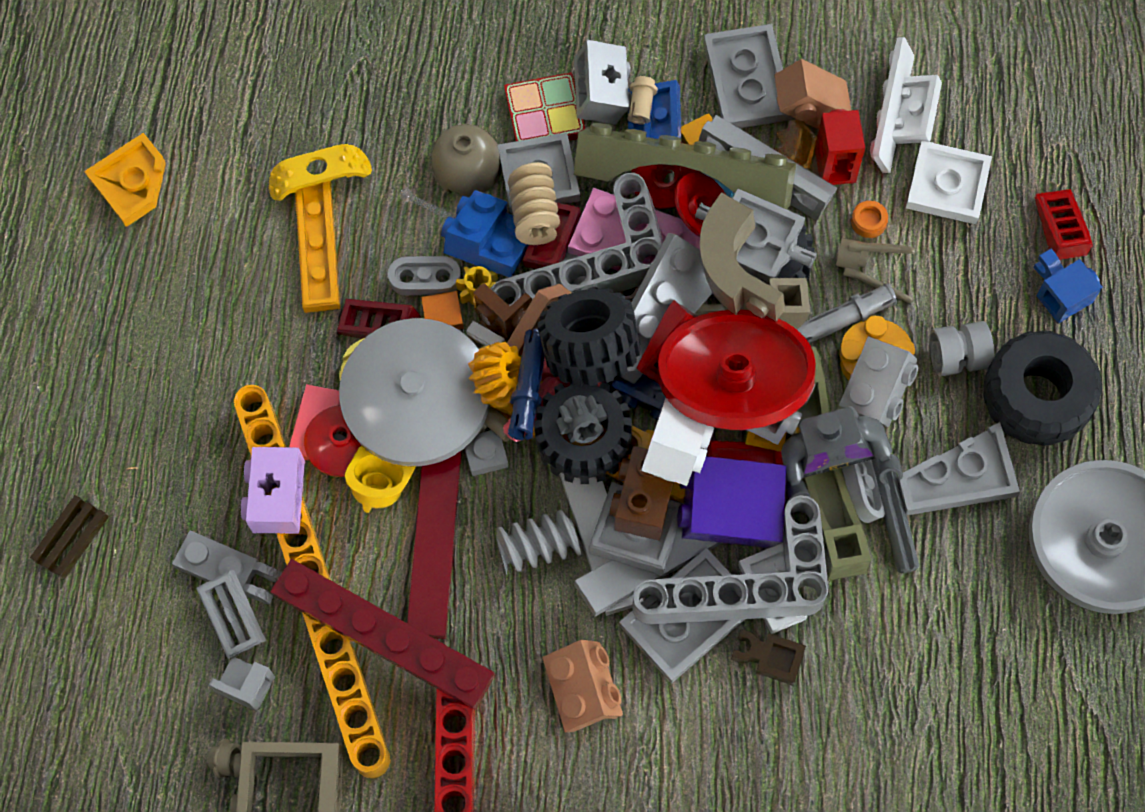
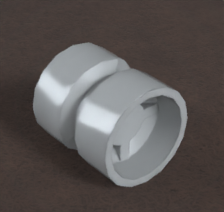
[929,321,994,377]

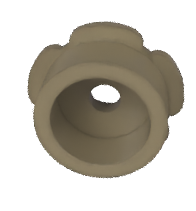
[208,738,242,779]

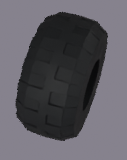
[983,330,1102,446]

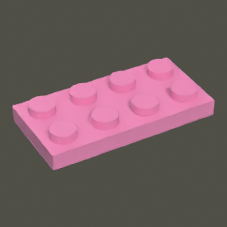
[567,188,700,271]

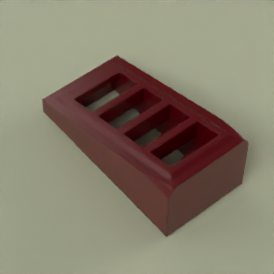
[337,298,421,339]

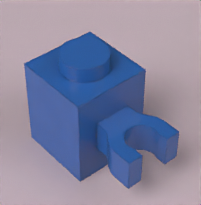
[1033,249,1102,324]

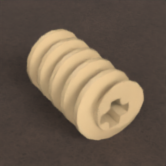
[508,163,560,245]

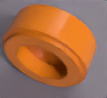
[851,200,888,238]

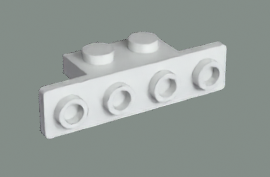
[870,37,942,173]

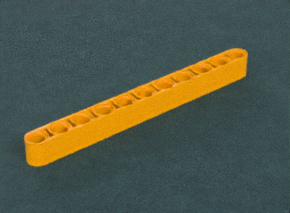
[234,385,390,779]

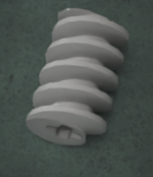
[496,510,581,575]

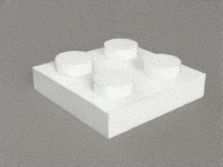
[906,141,992,224]

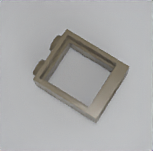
[230,742,344,812]

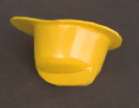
[344,445,416,513]

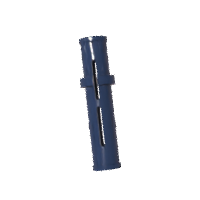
[508,329,545,440]

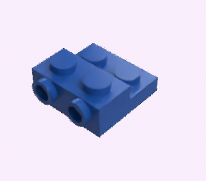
[441,190,528,277]

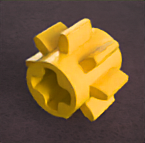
[456,266,498,308]

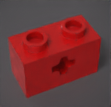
[815,109,865,185]

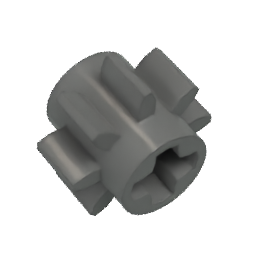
[556,395,607,443]

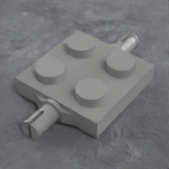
[695,189,817,282]

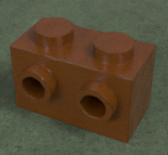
[609,446,674,541]

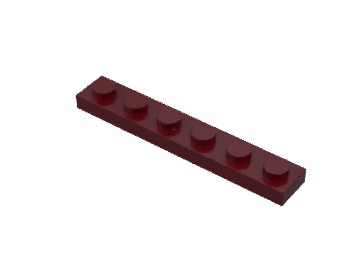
[270,558,496,710]

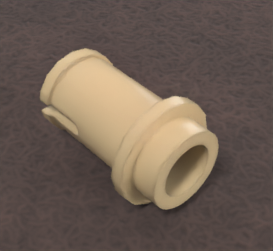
[627,76,658,125]

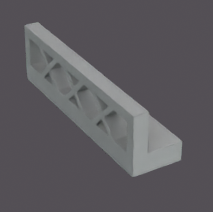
[698,115,837,221]

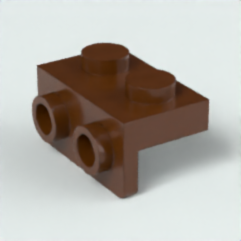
[473,283,532,343]

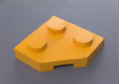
[84,132,166,227]

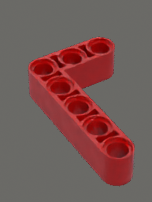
[434,689,475,812]

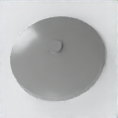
[339,318,490,466]
[1029,460,1145,614]

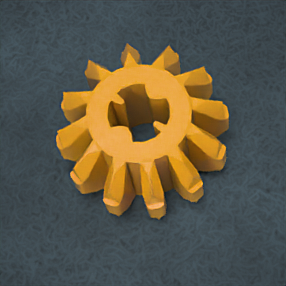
[468,342,521,409]

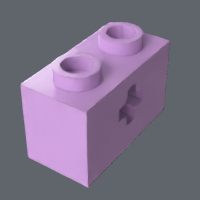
[241,447,305,534]

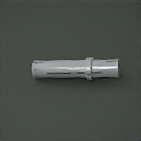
[797,283,897,344]

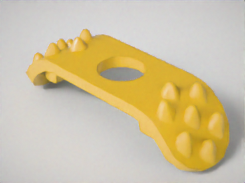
[269,144,372,201]

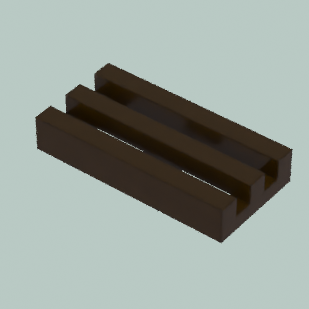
[30,495,109,580]

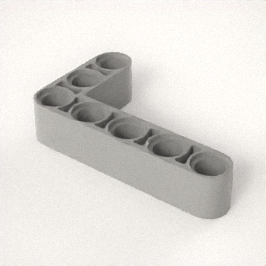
[491,173,663,306]
[632,495,828,624]

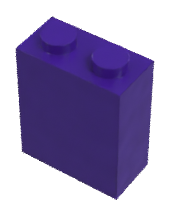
[677,456,786,548]

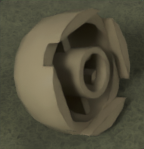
[431,124,501,197]

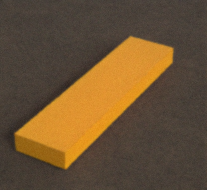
[295,180,341,313]

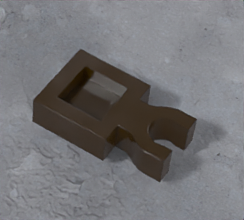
[731,629,806,686]

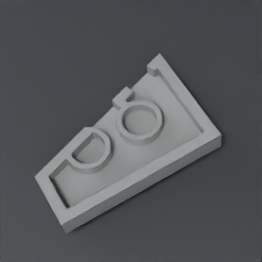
[897,422,1020,515]

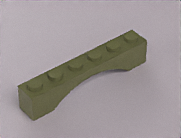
[574,123,797,210]
[791,346,871,581]

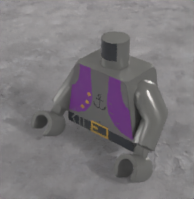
[781,407,903,501]

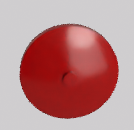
[658,310,816,430]

